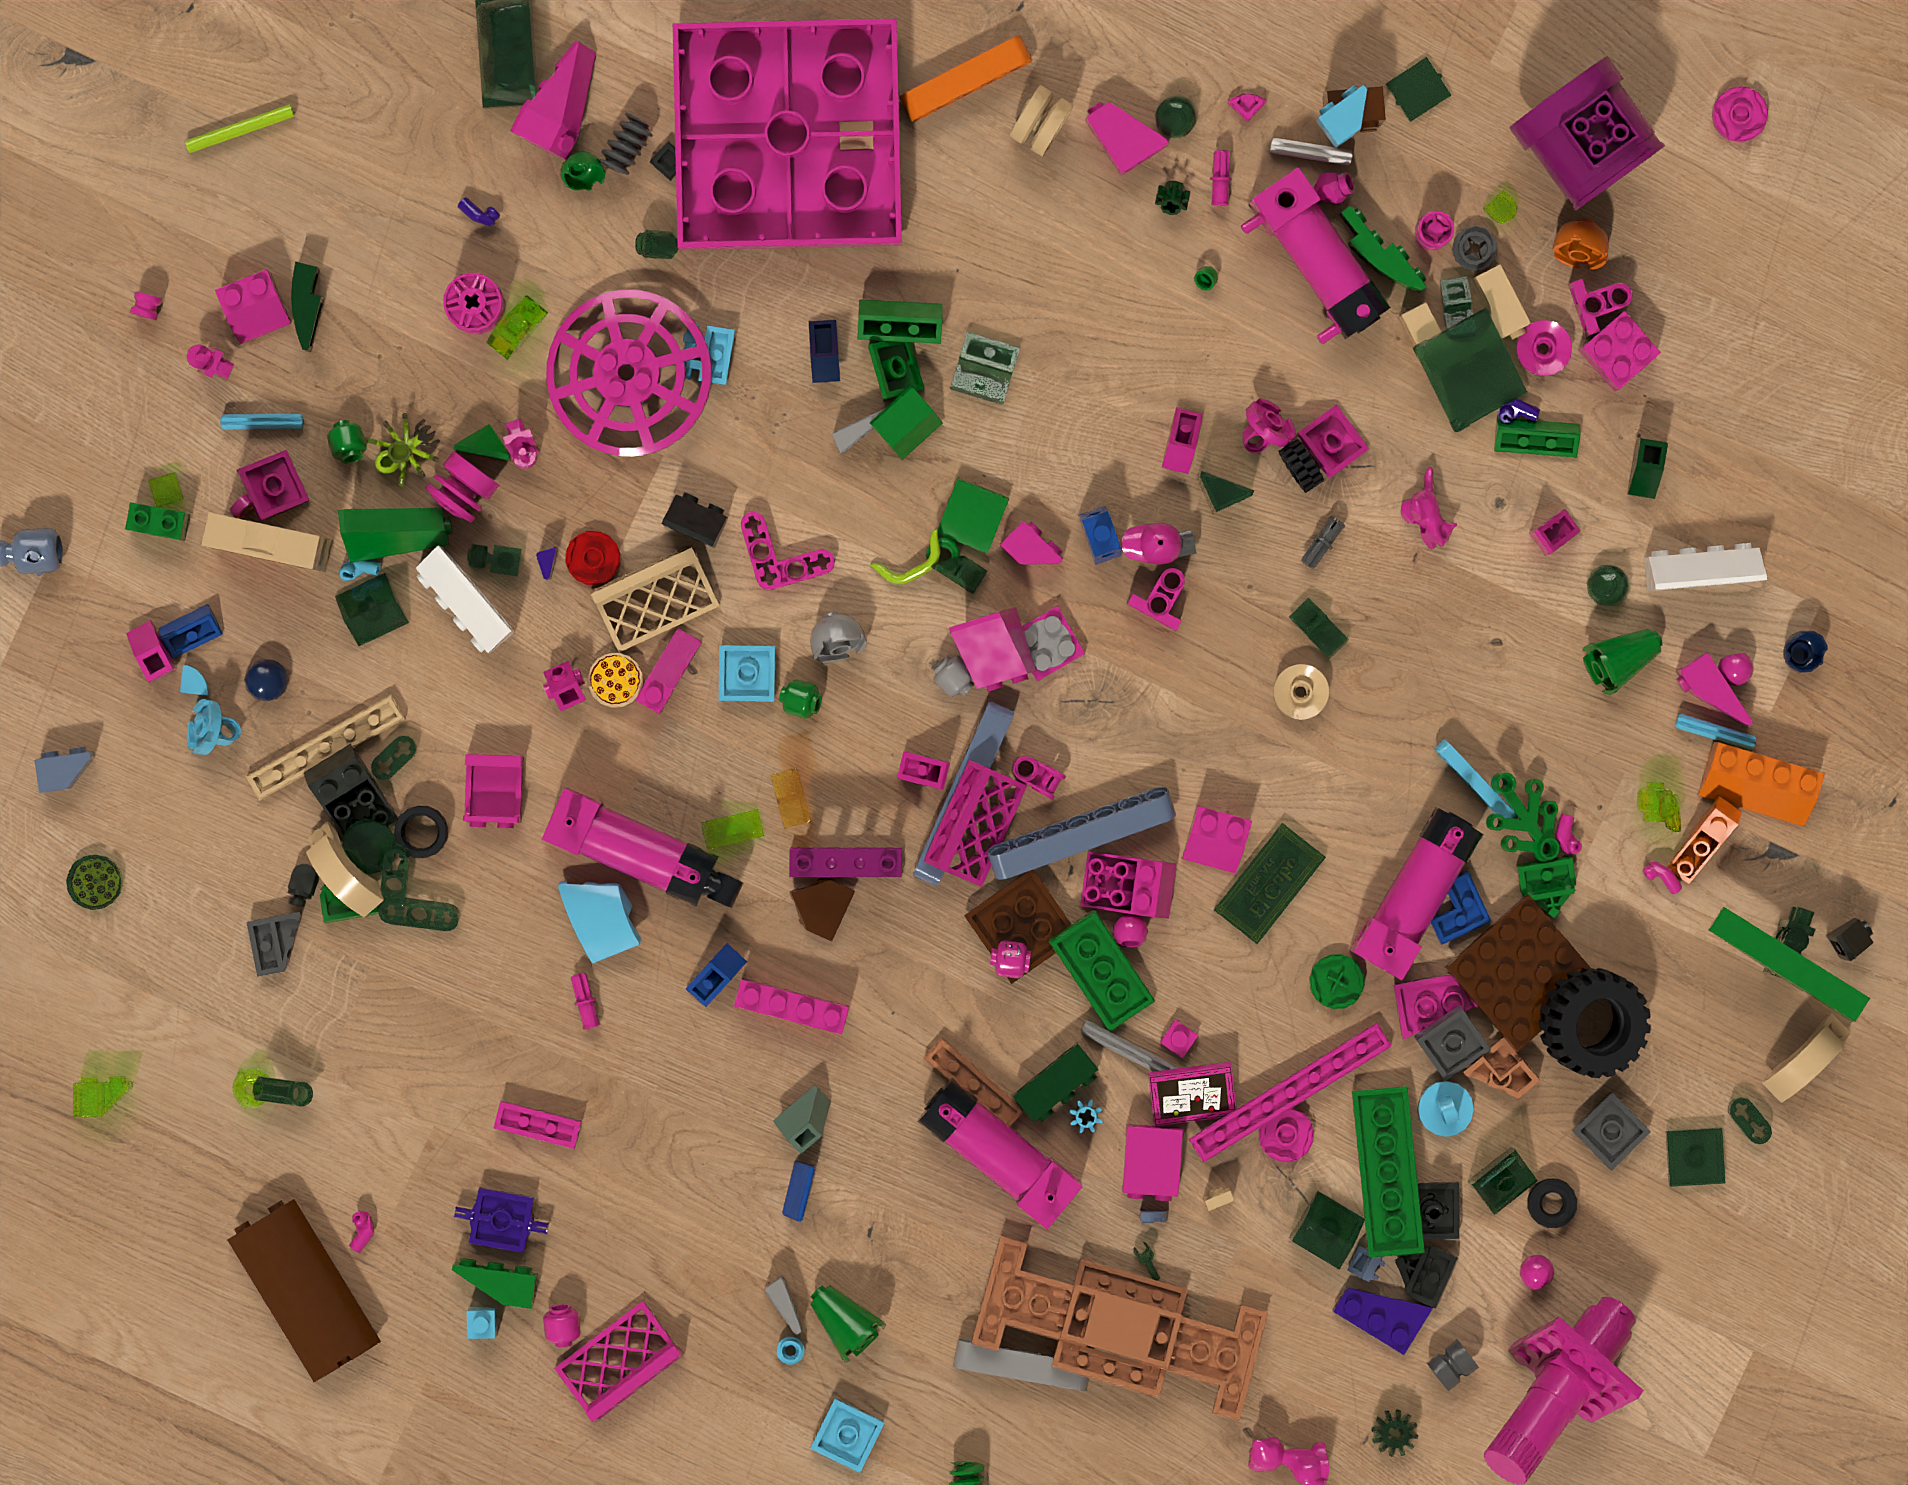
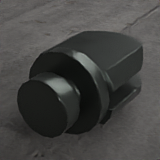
[287,864,319,908]

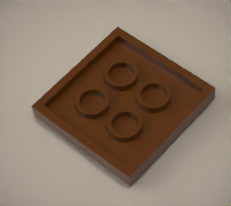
[964,870,1072,984]

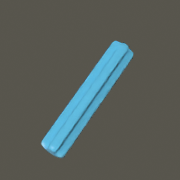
[220,414,304,430]
[1675,714,1756,750]

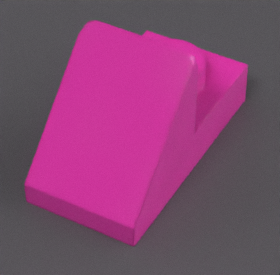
[897,751,950,790]

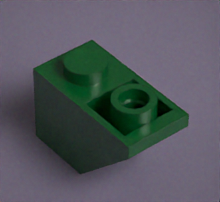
[1627,438,1668,499]

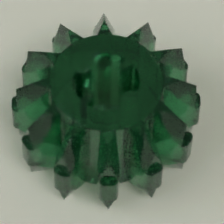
[1371,1409,1418,1457]

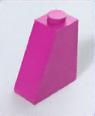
[1085,102,1169,176]

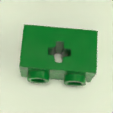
[125,502,190,541]

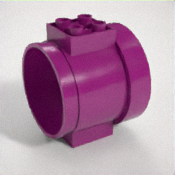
[1509,56,1665,211]

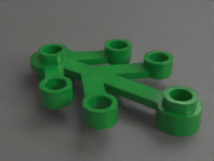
[1486,772,1560,862]

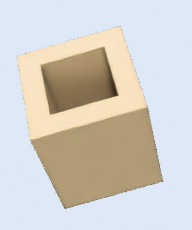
[840,121,874,150]

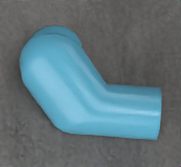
[339,560,381,581]

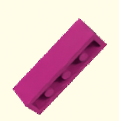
[734,978,849,1035]

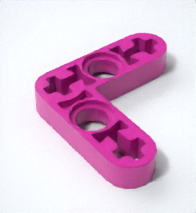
[741,512,835,590]

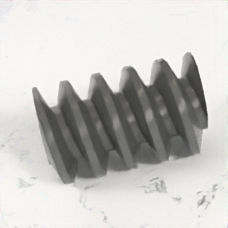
[598,112,653,175]

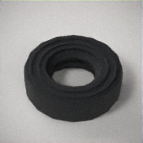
[1527,1178,1577,1228]

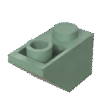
[773,1085,831,1154]

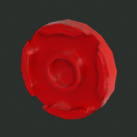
[565,531,621,586]

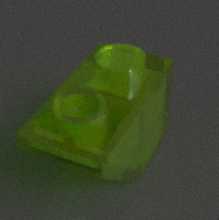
[486,295,548,360]
[73,1076,133,1117]

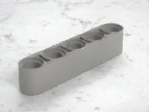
[953,1339,1089,1391]

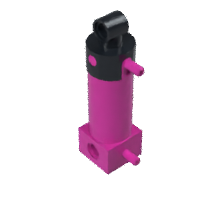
[541,788,743,908]

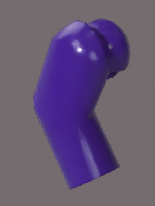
[458,197,500,226]
[1498,399,1540,423]

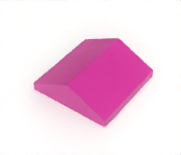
[1297,404,1369,479]
[236,450,309,521]

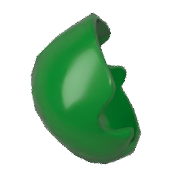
[560,151,606,191]

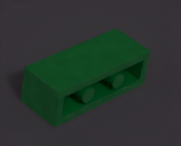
[1012,1042,1099,1122]

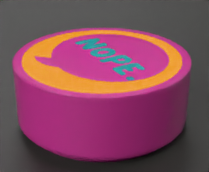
[230,494,253,519]

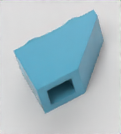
[1316,85,1367,148]

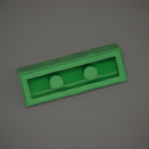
[1494,418,1581,458]

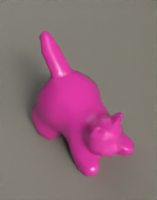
[1401,467,1457,550]

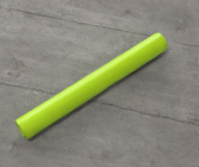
[185,104,295,154]

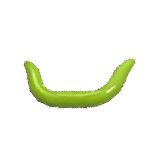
[870,529,941,584]

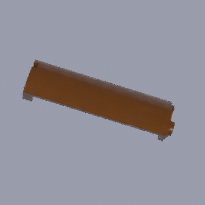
[227,1199,381,1382]

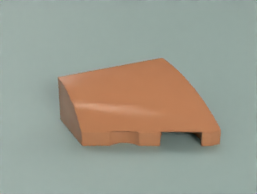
[1463,1036,1540,1099]

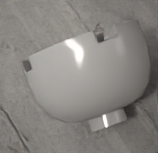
[810,612,867,663]

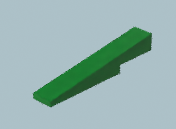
[1708,907,1870,1022]

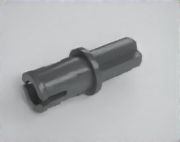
[1301,516,1345,569]

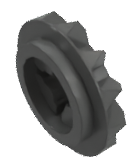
[1452,226,1497,271]

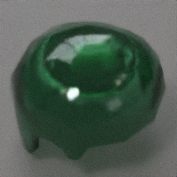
[1155,94,1198,138]
[1587,565,1631,607]

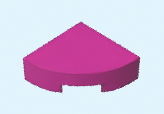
[1228,94,1267,122]

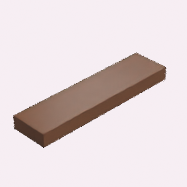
[924,1037,1025,1128]

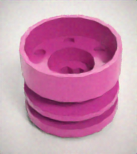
[443,273,505,334]
[425,450,500,523]

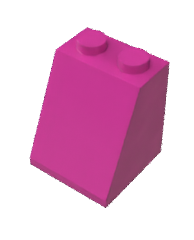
[949,607,1036,692]

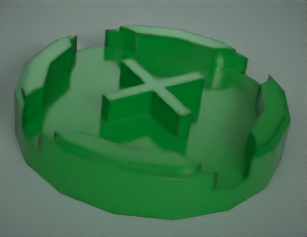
[1309,954,1365,1009]

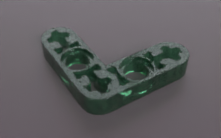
[378,844,460,931]

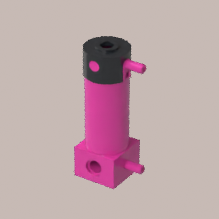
[1241,167,1391,344]
[1349,807,1484,980]
[917,1078,1083,1230]

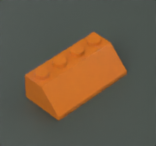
[1698,742,1825,827]

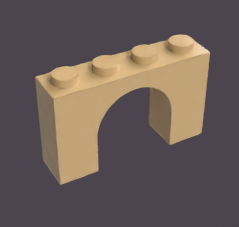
[1399,264,1531,378]

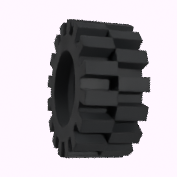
[1278,439,1324,493]

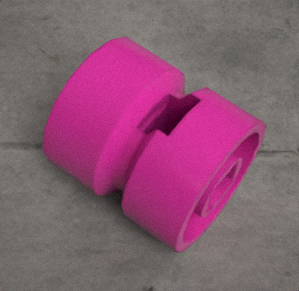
[1415,211,1455,251]

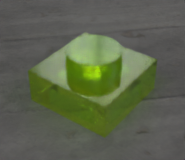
[148,472,184,507]

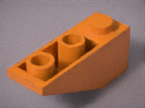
[1667,796,1742,884]

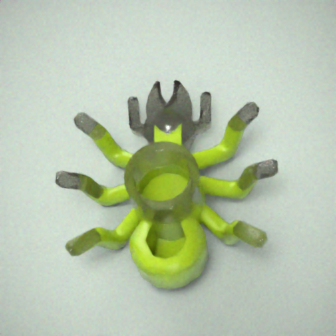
[366,413,440,488]

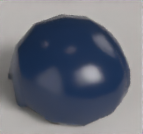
[1783,631,1828,673]
[244,659,289,701]

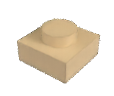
[1203,1186,1235,1211]

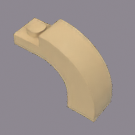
[306,821,384,917]
[1762,1013,1851,1103]

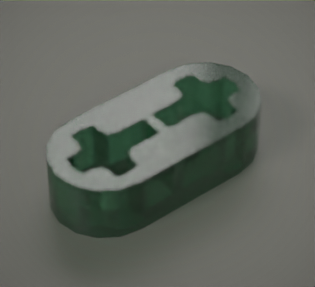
[371,736,417,780]
[1728,1097,1772,1144]

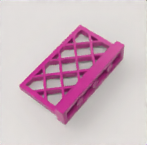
[924,760,1027,887]
[554,1301,684,1422]

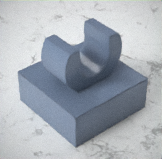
[1347,1245,1385,1282]

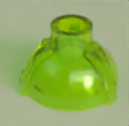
[232,1068,274,1109]

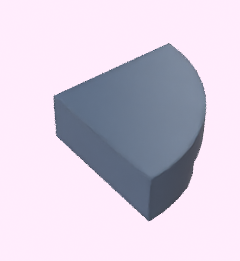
[1140,1210,1168,1223]

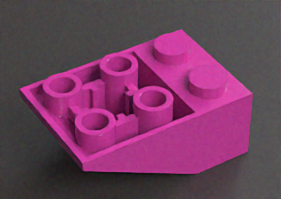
[1080,851,1176,919]

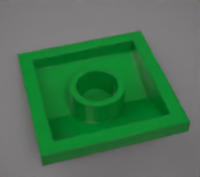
[869,385,943,460]

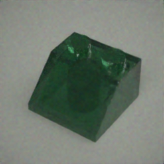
[1289,1190,1365,1270]

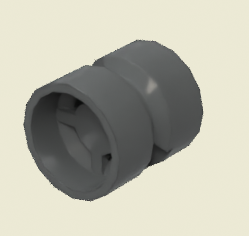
[1427,1339,1479,1391]

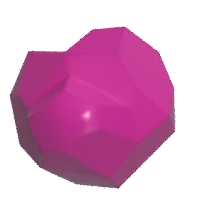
[1313,172,1354,205]

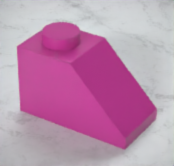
[1162,407,1203,474]

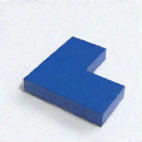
[1431,871,1492,945]

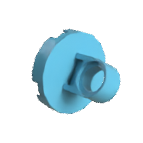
[187,699,241,756]
[1417,1081,1474,1137]

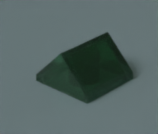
[1197,471,1254,514]
[335,573,409,647]
[1468,1147,1538,1215]

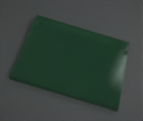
[1413,308,1528,433]

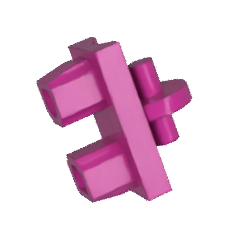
[186,344,234,379]
[503,419,540,469]

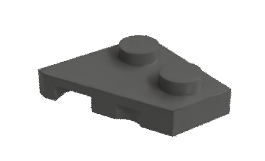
[247,911,301,977]

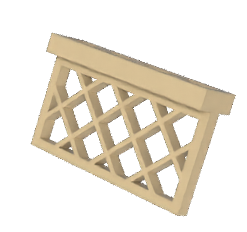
[590,544,720,652]

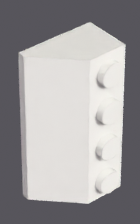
[1645,543,1767,591]
[416,546,515,653]

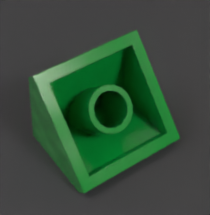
[868,341,925,401]

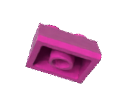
[215,269,291,344]
[1182,805,1252,874]

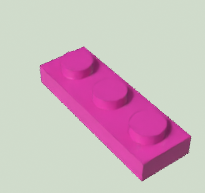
[493,1101,582,1149]

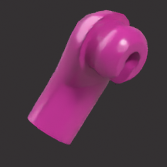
[1555,814,1582,855]
[1643,861,1682,894]
[349,1211,375,1253]

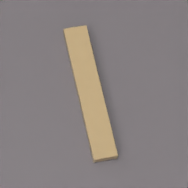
[246,695,406,801]

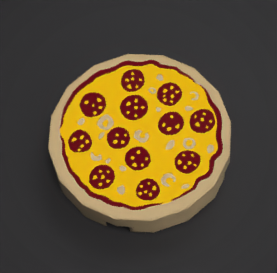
[588,653,643,708]

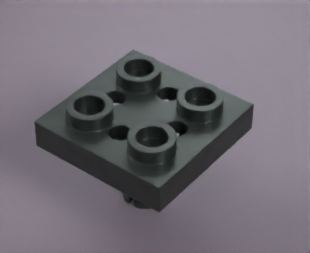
[1418,1182,1459,1239]

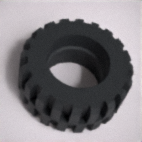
[1539,967,1651,1078]

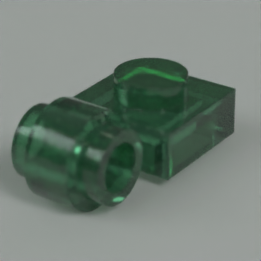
[467,544,522,576]

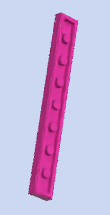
[1189,1023,1392,1163]

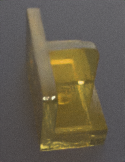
[770,768,812,829]

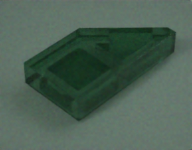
[931,555,987,594]

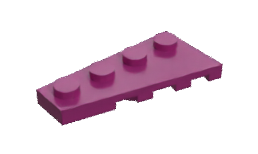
[1393,974,1478,1040]

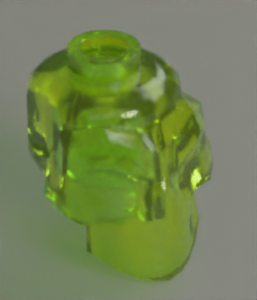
[1637,782,1681,833]

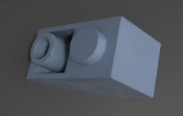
[34,747,95,793]

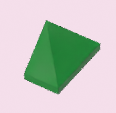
[454,424,511,462]

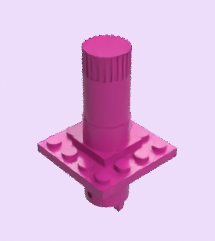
[1484,1297,1644,1485]

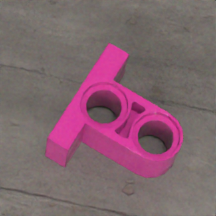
[1568,279,1633,337]
[1127,568,1185,631]

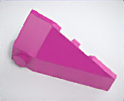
[510,41,596,160]

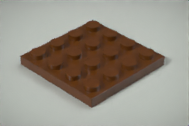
[1444,895,1590,1052]

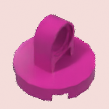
[1242,398,1296,453]

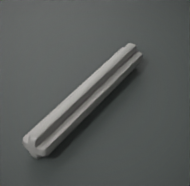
[1081,1021,1178,1072]

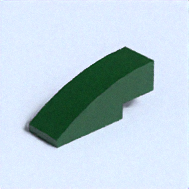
[291,261,324,353]

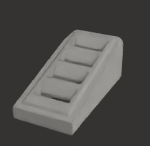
[832,410,882,454]
[765,1275,802,1334]

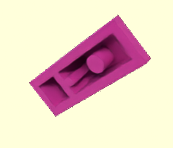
[635,628,702,714]
[1676,653,1753,726]

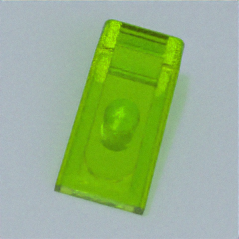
[701,809,764,849]

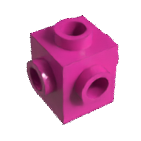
[543,660,586,711]

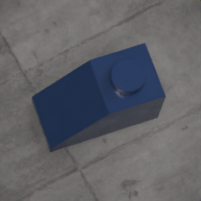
[808,320,840,383]

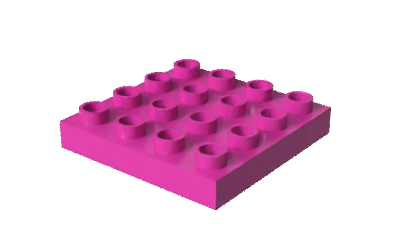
[672,19,902,251]

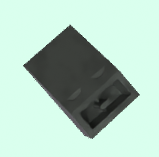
[303,743,398,848]

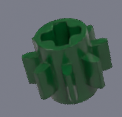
[1155,181,1190,215]

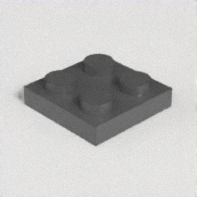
[1414,1005,1491,1081]
[1571,1092,1651,1171]

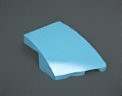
[558,881,642,964]

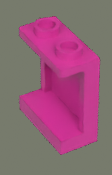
[463,754,523,828]
[1122,1124,1183,1201]

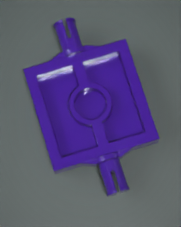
[454,1187,549,1253]

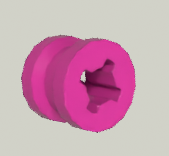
[130,291,162,320]

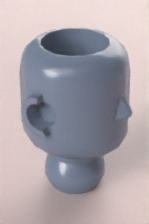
[0,528,63,576]

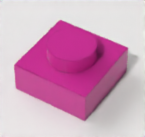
[1160,1019,1198,1058]

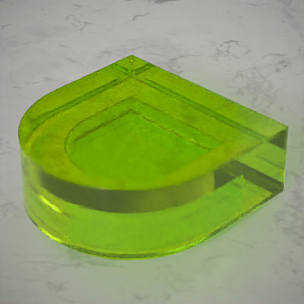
[1483,190,1517,224]

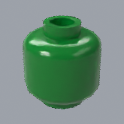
[327,420,367,464]
[779,679,822,719]

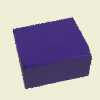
[536,547,558,580]

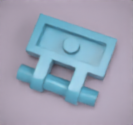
[683,324,735,385]

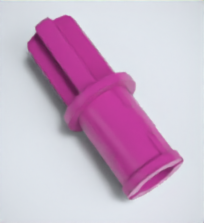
[1210,150,1232,206]
[571,973,600,1029]

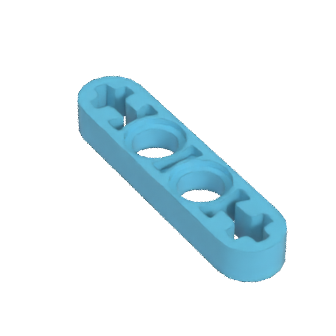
[1434,739,1518,819]

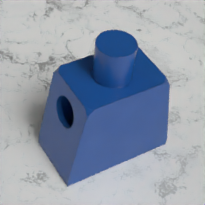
[1078,506,1122,565]

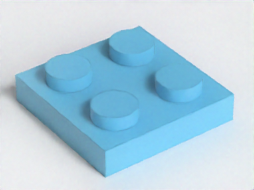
[719,645,775,702]
[810,1398,885,1473]

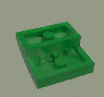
[937,478,1010,554]

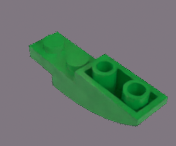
[1339,206,1427,293]

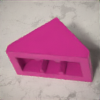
[1529,509,1580,556]

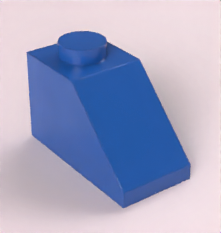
[686,943,748,1007]

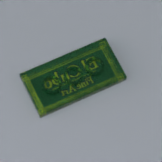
[1213,823,1326,944]

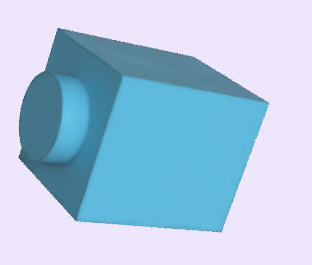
[467,1307,498,1339]

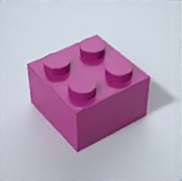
[1579,311,1661,392]

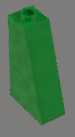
[338,507,453,563]

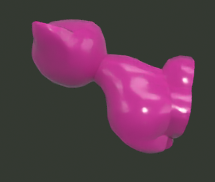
[1248,1437,1329,1485]

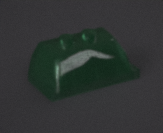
[475,0,538,109]

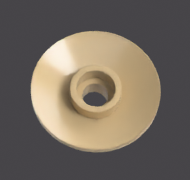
[1273,664,1329,720]

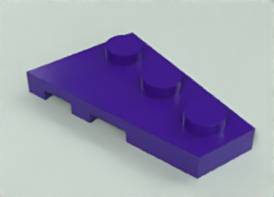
[1332,1287,1433,1355]

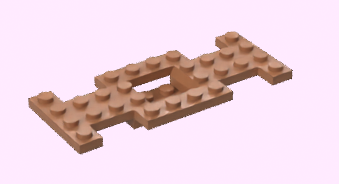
[971,1236,1268,1421]

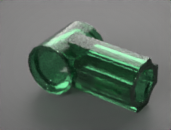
[252,1076,313,1107]

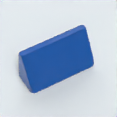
[159,604,223,659]
[782,1161,815,1222]

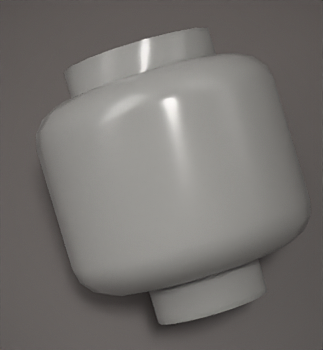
[933,655,974,697]

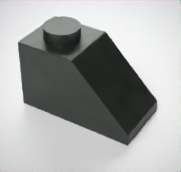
[1826,918,1874,961]

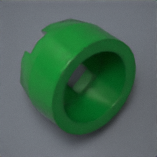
[1194,266,1219,291]

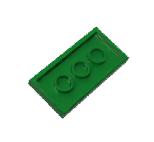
[1048,910,1155,1032]

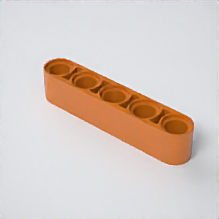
[899,35,1033,122]

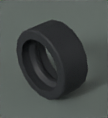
[394,806,448,858]

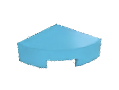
[180,665,209,696]

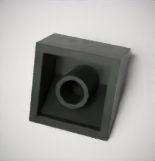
[661,492,728,548]

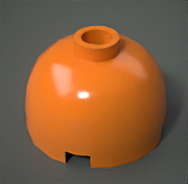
[1552,218,1609,270]

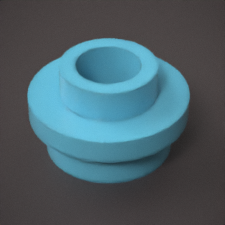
[777,1336,805,1365]

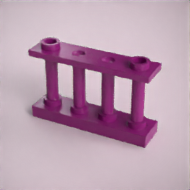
[789,847,902,877]

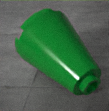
[1582,629,1663,696]
[810,1285,886,1363]

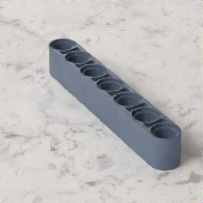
[912,701,1015,887]
[987,787,1176,880]

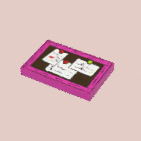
[1148,1062,1236,1127]

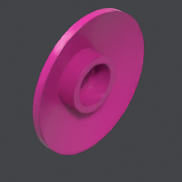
[1516,320,1572,376]

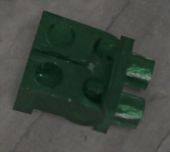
[1763,907,1816,978]

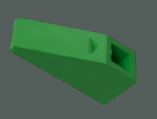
[452,1258,538,1309]

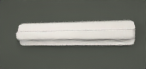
[1270,138,1352,166]

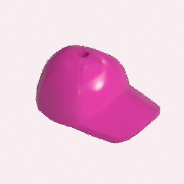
[1122,523,1182,565]

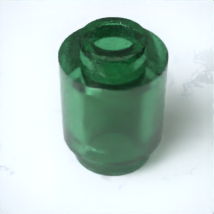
[635,230,678,259]

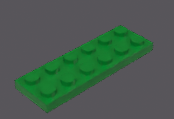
[1352,1086,1425,1258]

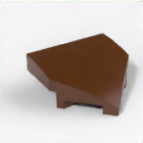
[789,878,855,941]

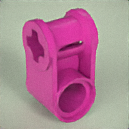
[1012,755,1067,800]

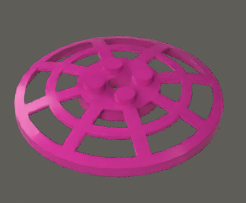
[546,290,712,457]

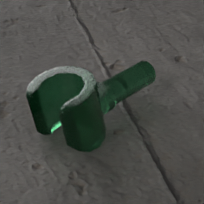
[1133,1242,1160,1281]

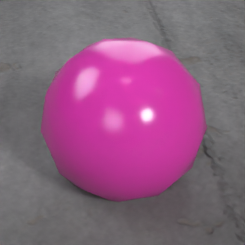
[1718,653,1754,686]
[1113,914,1148,947]
[1520,1255,1554,1290]

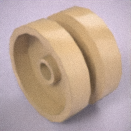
[1009,85,1074,157]

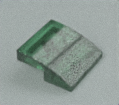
[950,332,1020,405]

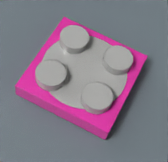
[1022,606,1085,681]

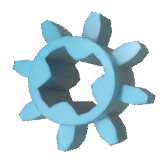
[1069,1099,1103,1133]

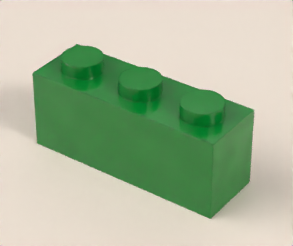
[857,299,943,344]

